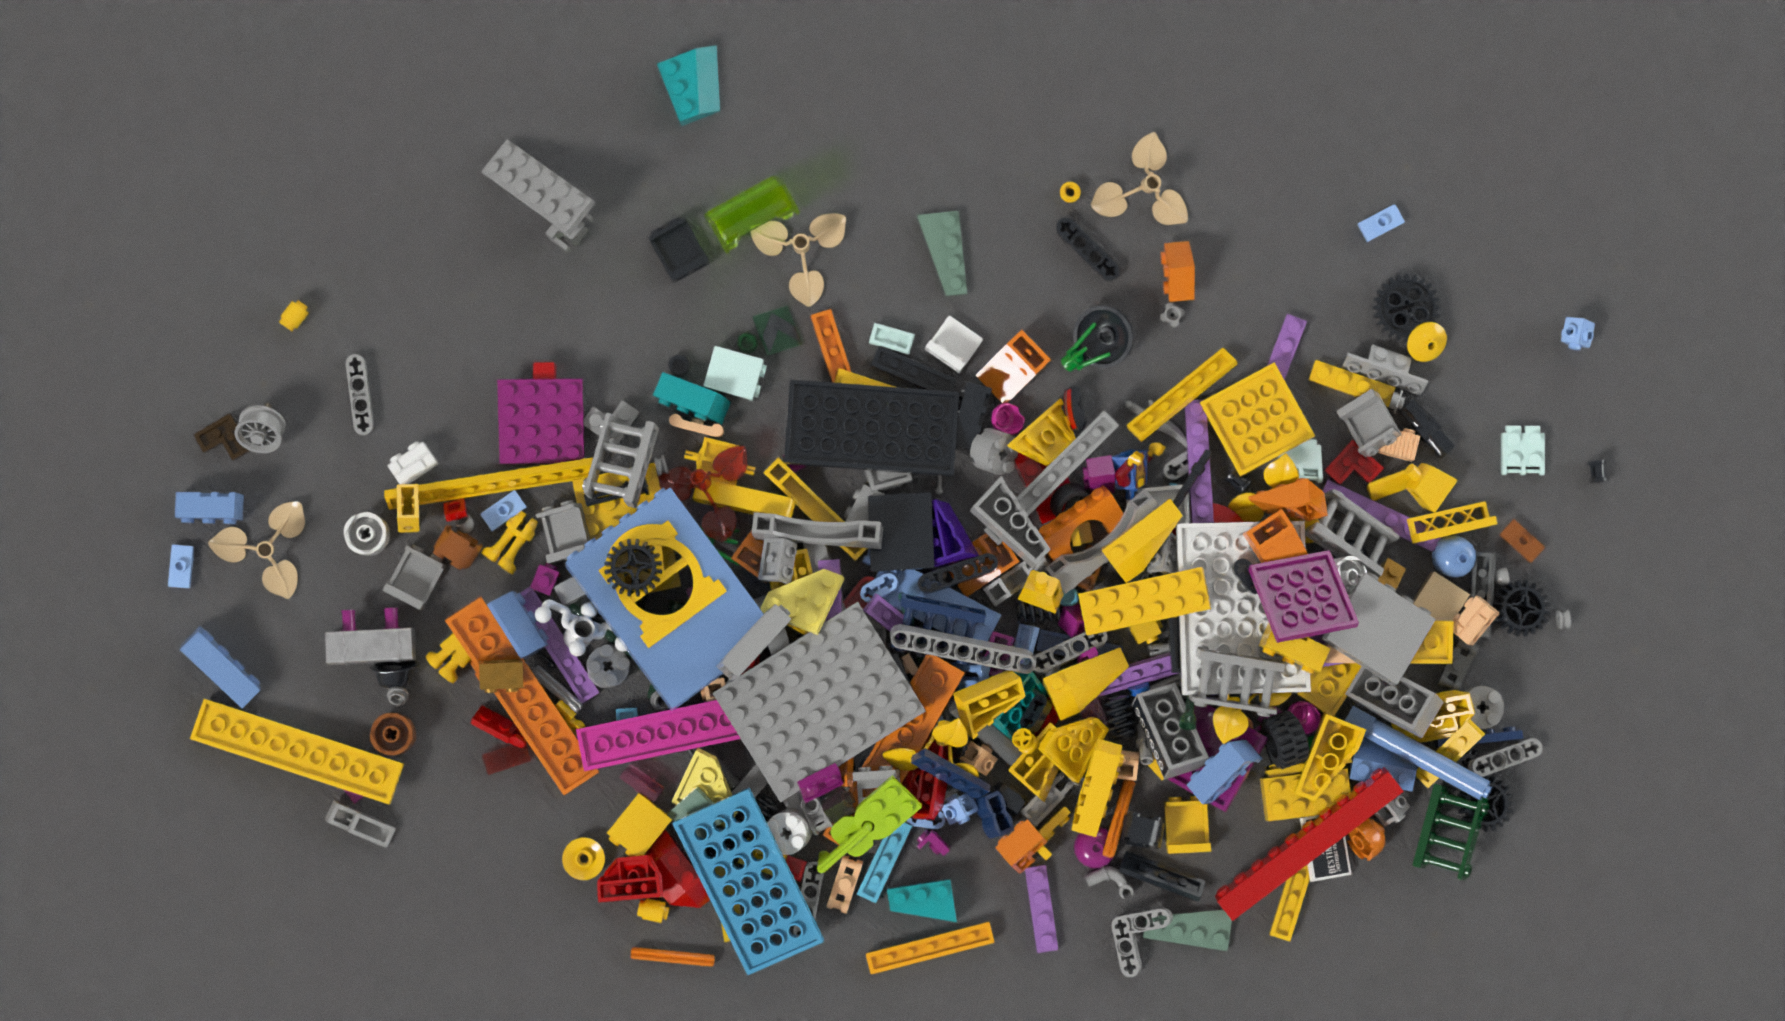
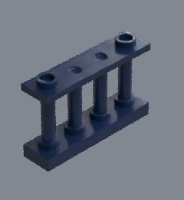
[890,593,986,665]

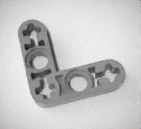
[1111,908,1173,977]

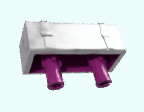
[325,608,416,665]

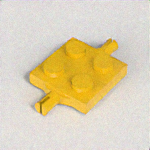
[684,437,756,486]

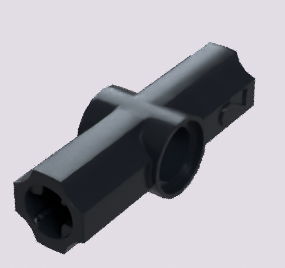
[1399,399,1455,458]

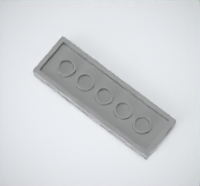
[481,139,595,236]

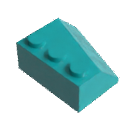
[657,45,720,127]
[992,671,1049,744]

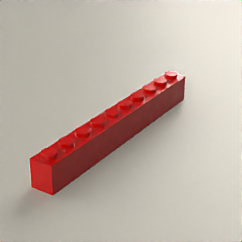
[1215,767,1404,921]

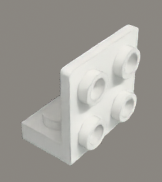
[925,316,983,374]

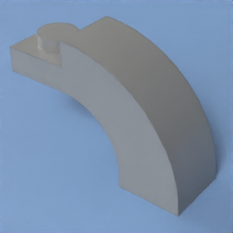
[983,555,1051,606]

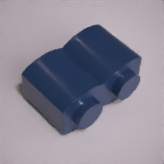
[974,791,1014,839]

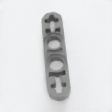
[346,354,374,436]
[1033,632,1107,674]
[1468,738,1543,777]
[793,861,824,935]

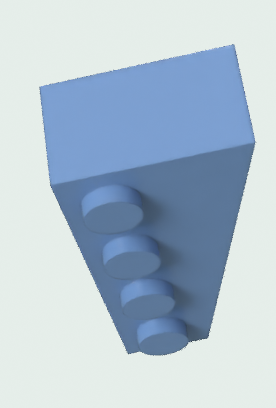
[180,626,261,708]

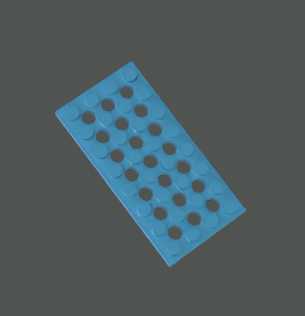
[672,788,824,975]

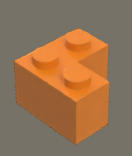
[1160,241,1195,302]
[995,819,1047,874]

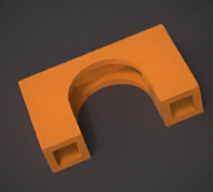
[1038,485,1124,562]

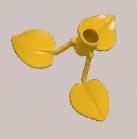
[1228,453,1320,543]
[1213,692,1292,744]
[882,718,979,778]

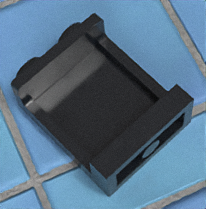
[648,217,710,284]

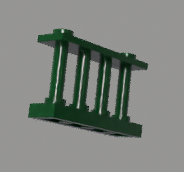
[1412,784,1489,881]

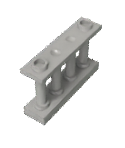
[582,412,659,508]
[1305,489,1400,577]
[1189,648,1285,717]

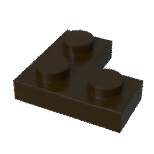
[193,413,250,461]

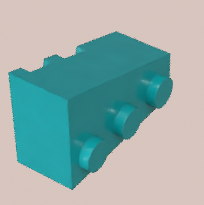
[653,372,731,425]
[887,879,957,922]

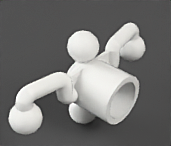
[535,599,627,656]

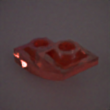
[481,745,531,775]

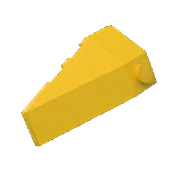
[1101,498,1183,583]
[1043,648,1129,721]
[1295,713,1366,801]

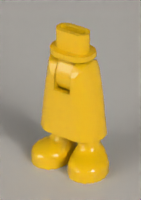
[425,633,471,684]

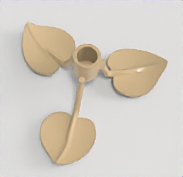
[1091,132,1188,225]
[750,214,846,307]
[208,502,305,599]

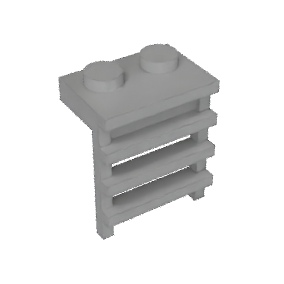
[853,766,901,805]

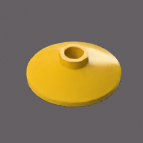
[1407,322,1447,362]
[562,837,605,880]

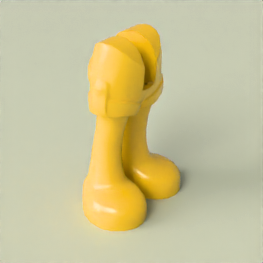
[481,510,538,575]

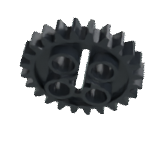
[1372,273,1441,342]

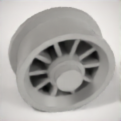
[235,403,286,453]

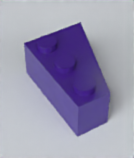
[932,499,979,568]

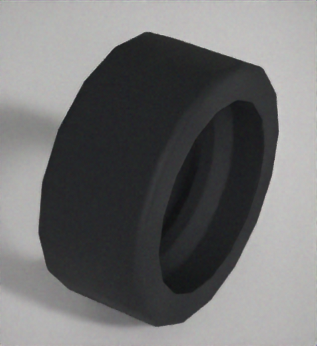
[1050,483,1090,517]

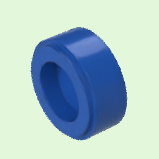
[1128,682,1150,697]

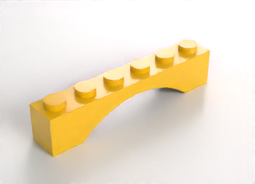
[763,458,868,562]

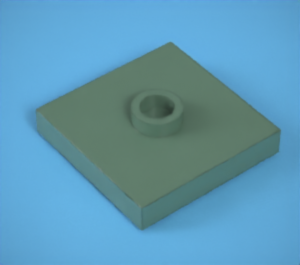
[667,786,723,838]

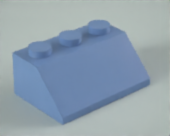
[487,591,549,659]
[1348,739,1417,792]

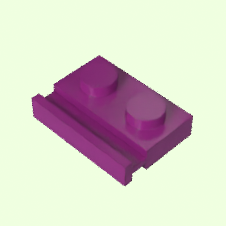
[797,763,844,803]

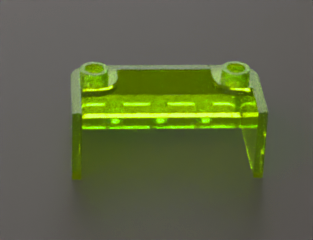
[704,175,800,254]

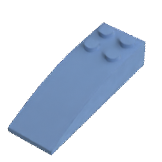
[868,569,1001,653]

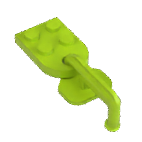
[817,775,922,873]

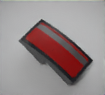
[1064,386,1086,434]

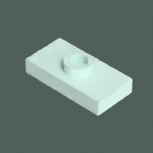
[869,323,915,355]

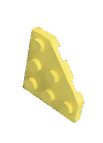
[760,569,845,635]
[671,748,738,827]

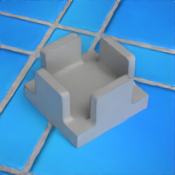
[546,213,594,253]
[864,470,913,492]

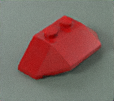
[1014,452,1070,524]
[902,736,949,820]
[646,829,710,908]
[597,855,663,903]

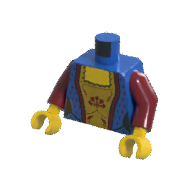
[1112,442,1165,500]

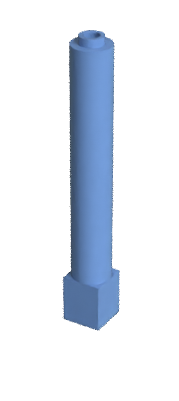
[1345,706,1492,800]

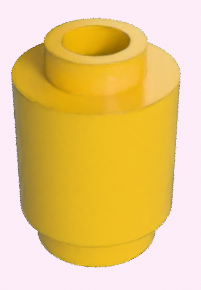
[279,300,309,332]
[637,898,669,923]

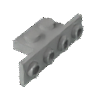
[1341,344,1428,396]

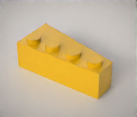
[1071,738,1124,837]

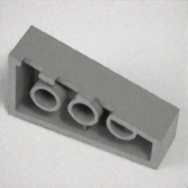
[970,476,1050,568]

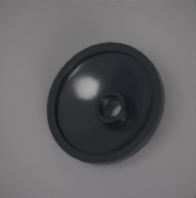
[1073,305,1134,368]

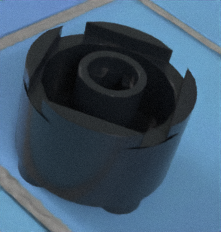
[1119,811,1165,850]

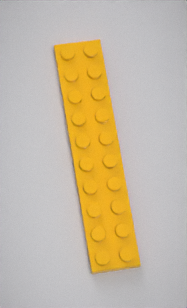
[190,699,404,804]

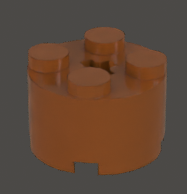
[433,524,483,570]
[370,713,416,756]

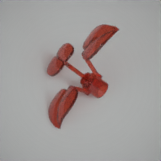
[658,446,747,542]

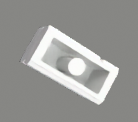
[387,441,439,484]

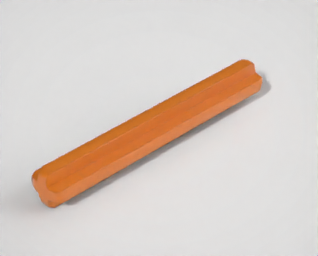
[1102,779,1135,858]
[630,947,715,967]

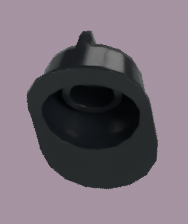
[370,661,421,688]

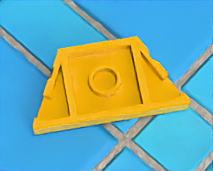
[1007,398,1076,466]

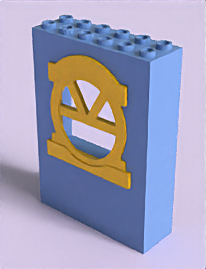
[565,488,763,711]

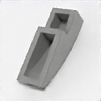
[325,800,396,848]

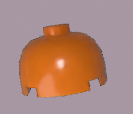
[1347,818,1385,861]

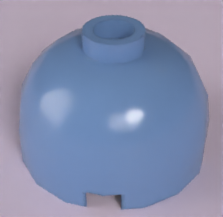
[1432,535,1476,578]

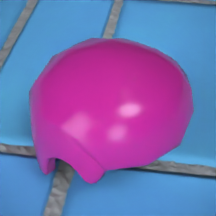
[991,403,1025,435]
[1288,701,1321,734]

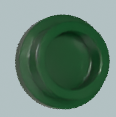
[737,333,758,354]

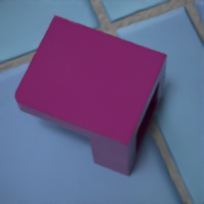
[1058,604,1086,638]

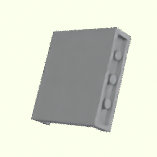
[1320,572,1436,685]

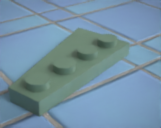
[917,211,967,297]
[1143,910,1232,951]

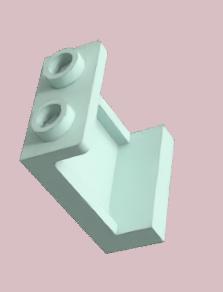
[703,346,767,402]

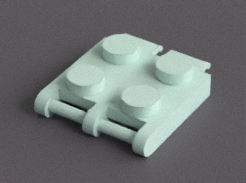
[1501,426,1545,475]
[1278,439,1323,483]

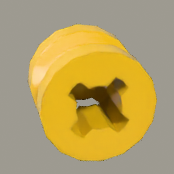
[1012,728,1038,754]

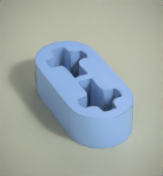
[860,573,899,603]
[907,811,945,829]

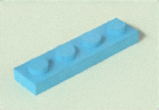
[857,822,912,903]

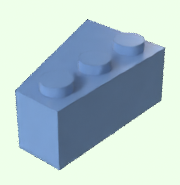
[175,492,244,524]
[1187,740,1263,804]

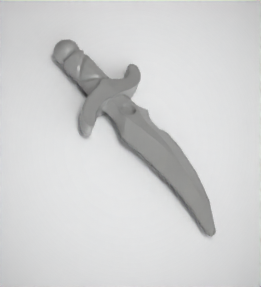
[1125,400,1187,448]

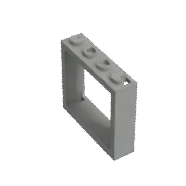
[716,604,791,681]

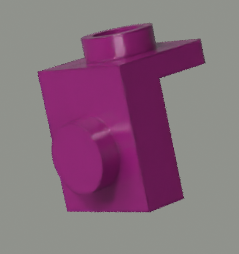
[530,563,561,596]

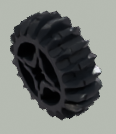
[604,539,663,597]
[1493,580,1551,637]
[1457,776,1515,832]

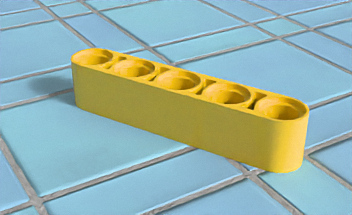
[692,478,796,518]

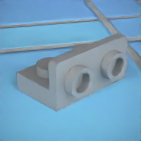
[1147,533,1178,575]
[758,538,797,584]

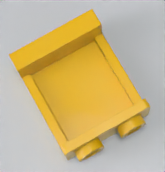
[607,792,672,857]
[1164,796,1211,854]

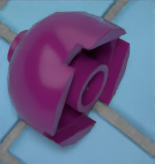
[1074,826,1116,868]

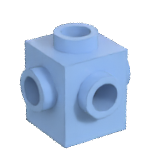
[1561,317,1595,350]
[942,793,979,825]

